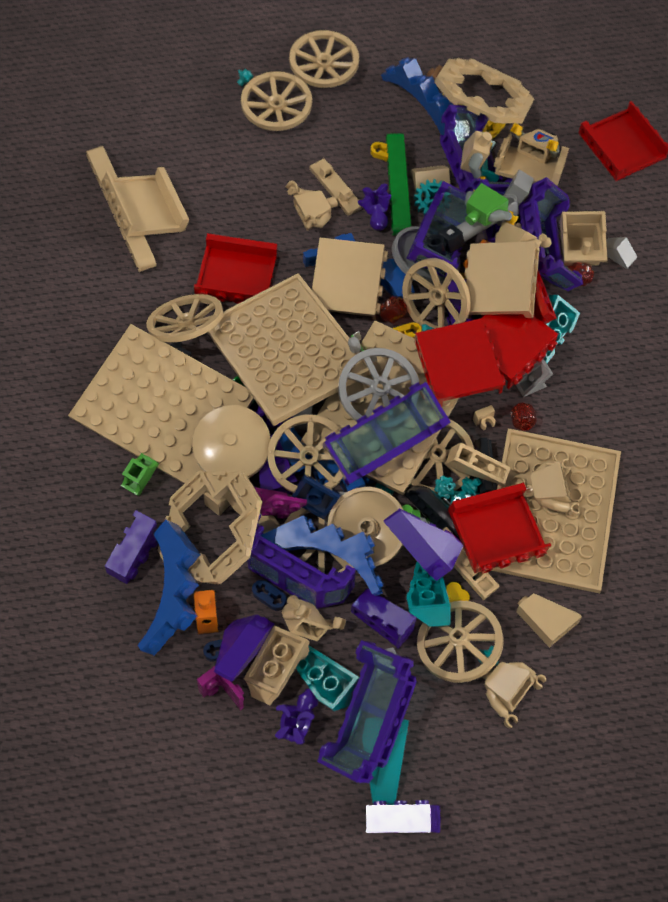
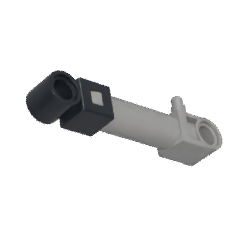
[426,194,519,258]

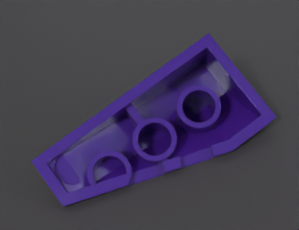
[384,508,463,581]
[214,614,274,682]

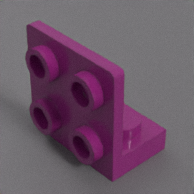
[254,487,307,519]
[197,666,244,710]

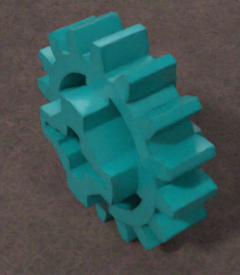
[414,179,452,216]

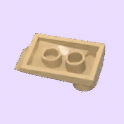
[244,626,310,705]

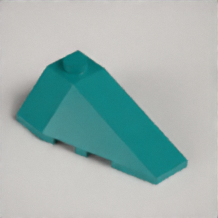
[544,295,580,363]
[407,562,450,627]
[296,645,360,711]
[363,717,409,805]

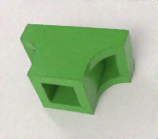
[121,453,159,496]

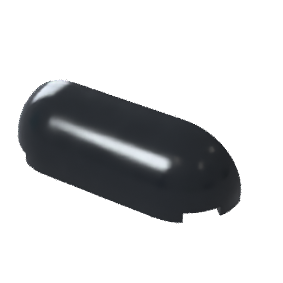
[404,486,461,542]

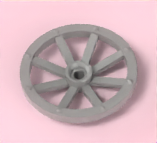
[338,348,420,429]

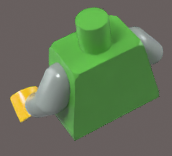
[465,183,518,226]

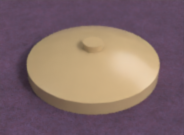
[193,405,271,478]
[327,487,404,566]

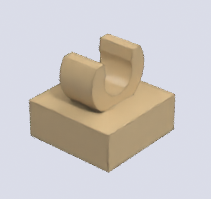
[473,405,496,430]

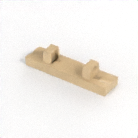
[310,159,363,216]
[443,527,499,600]

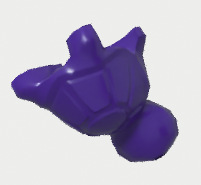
[357,184,392,231]
[275,688,318,744]

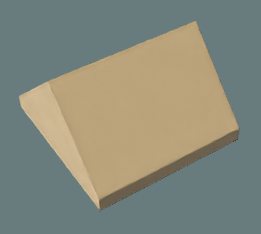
[410,165,450,198]

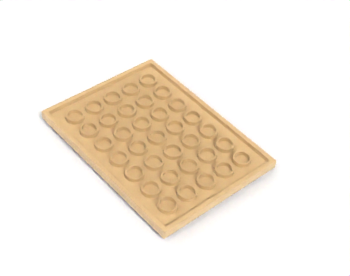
[207,273,371,426]
[301,321,459,495]
[68,324,255,484]
[491,428,621,594]

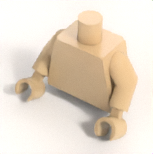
[286,181,338,230]
[495,221,551,248]
[524,459,580,517]
[282,595,346,641]
[481,662,546,728]

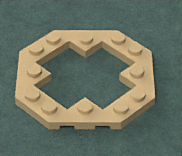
[435,58,534,124]
[158,471,262,584]

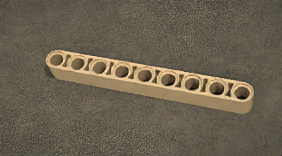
[86,146,156,272]

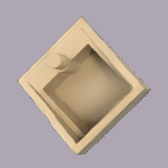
[560,211,607,266]

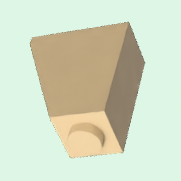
[516,593,582,647]

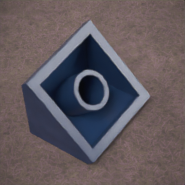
[291,473,340,519]

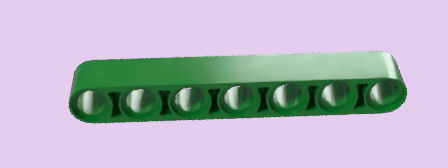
[386,133,411,236]

